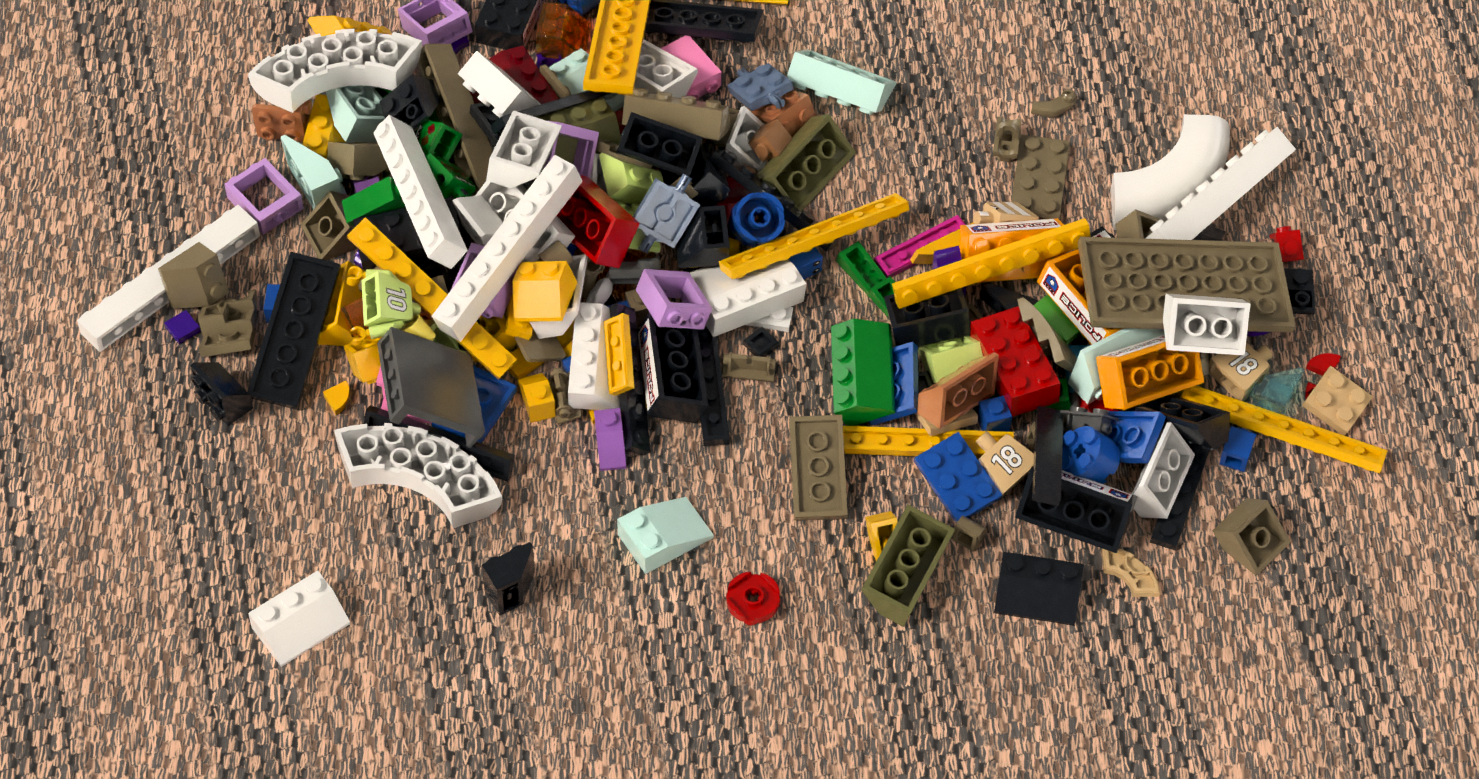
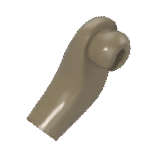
[1031,89,1076,118]

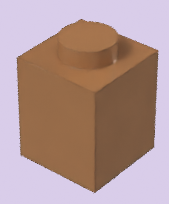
[748,119,792,162]

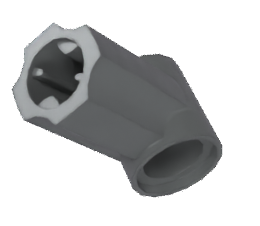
[609,258,661,284]

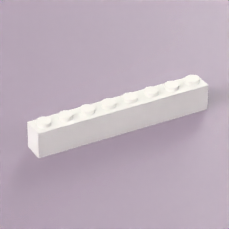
[374,115,468,269]
[1145,127,1296,240]
[432,155,582,342]
[77,205,260,352]

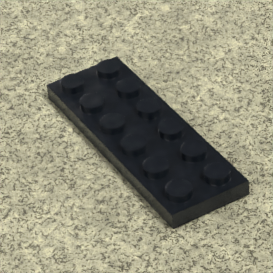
[645,0,764,43]
[247,252,341,410]

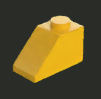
[517,373,556,423]
[865,511,898,561]

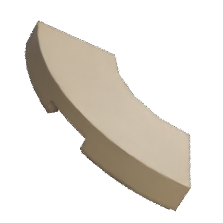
[1102,549,1160,597]

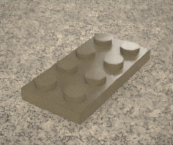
[1011,134,1070,220]
[789,415,848,520]

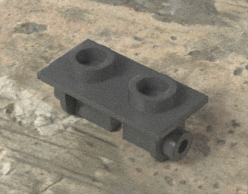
[1060,407,1119,436]

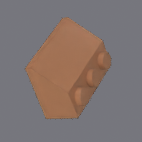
[917,352,999,429]

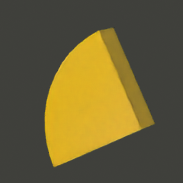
[323,381,350,415]

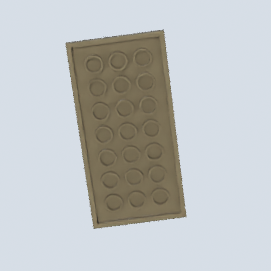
[1078,237,1296,332]

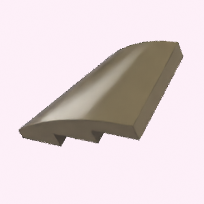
[198,289,257,357]
[1017,297,1077,373]

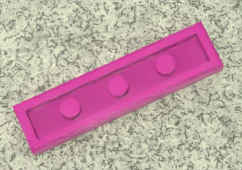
[874,215,966,278]

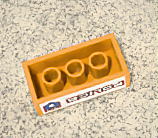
[959,218,1066,283]
[1037,249,1124,345]
[1096,335,1204,410]

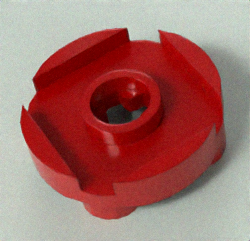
[726,572,780,626]

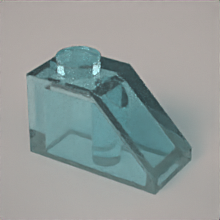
[1250,367,1305,415]

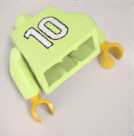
[346,266,421,345]

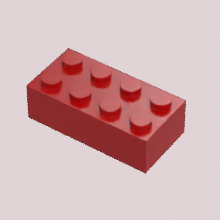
[557,175,640,268]
[970,306,1060,417]

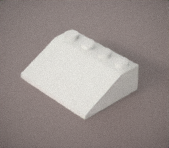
[690,260,806,337]

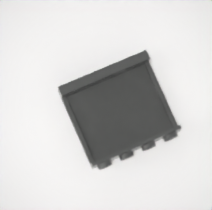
[377,327,485,448]

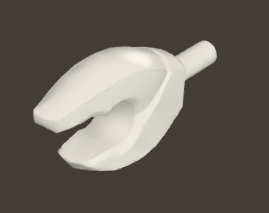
[586,271,613,304]

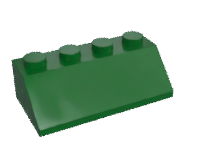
[831,318,895,426]

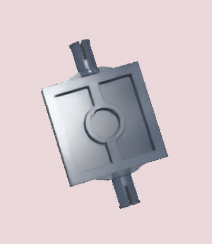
[727,63,794,111]
[633,174,700,254]

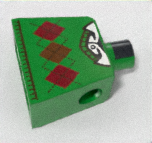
[414,120,463,176]
[426,153,476,199]

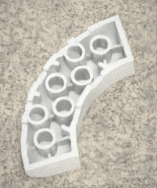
[248,29,422,113]
[1111,114,1230,230]
[334,423,503,528]

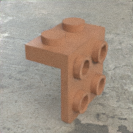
[748,90,817,137]
[252,99,312,142]

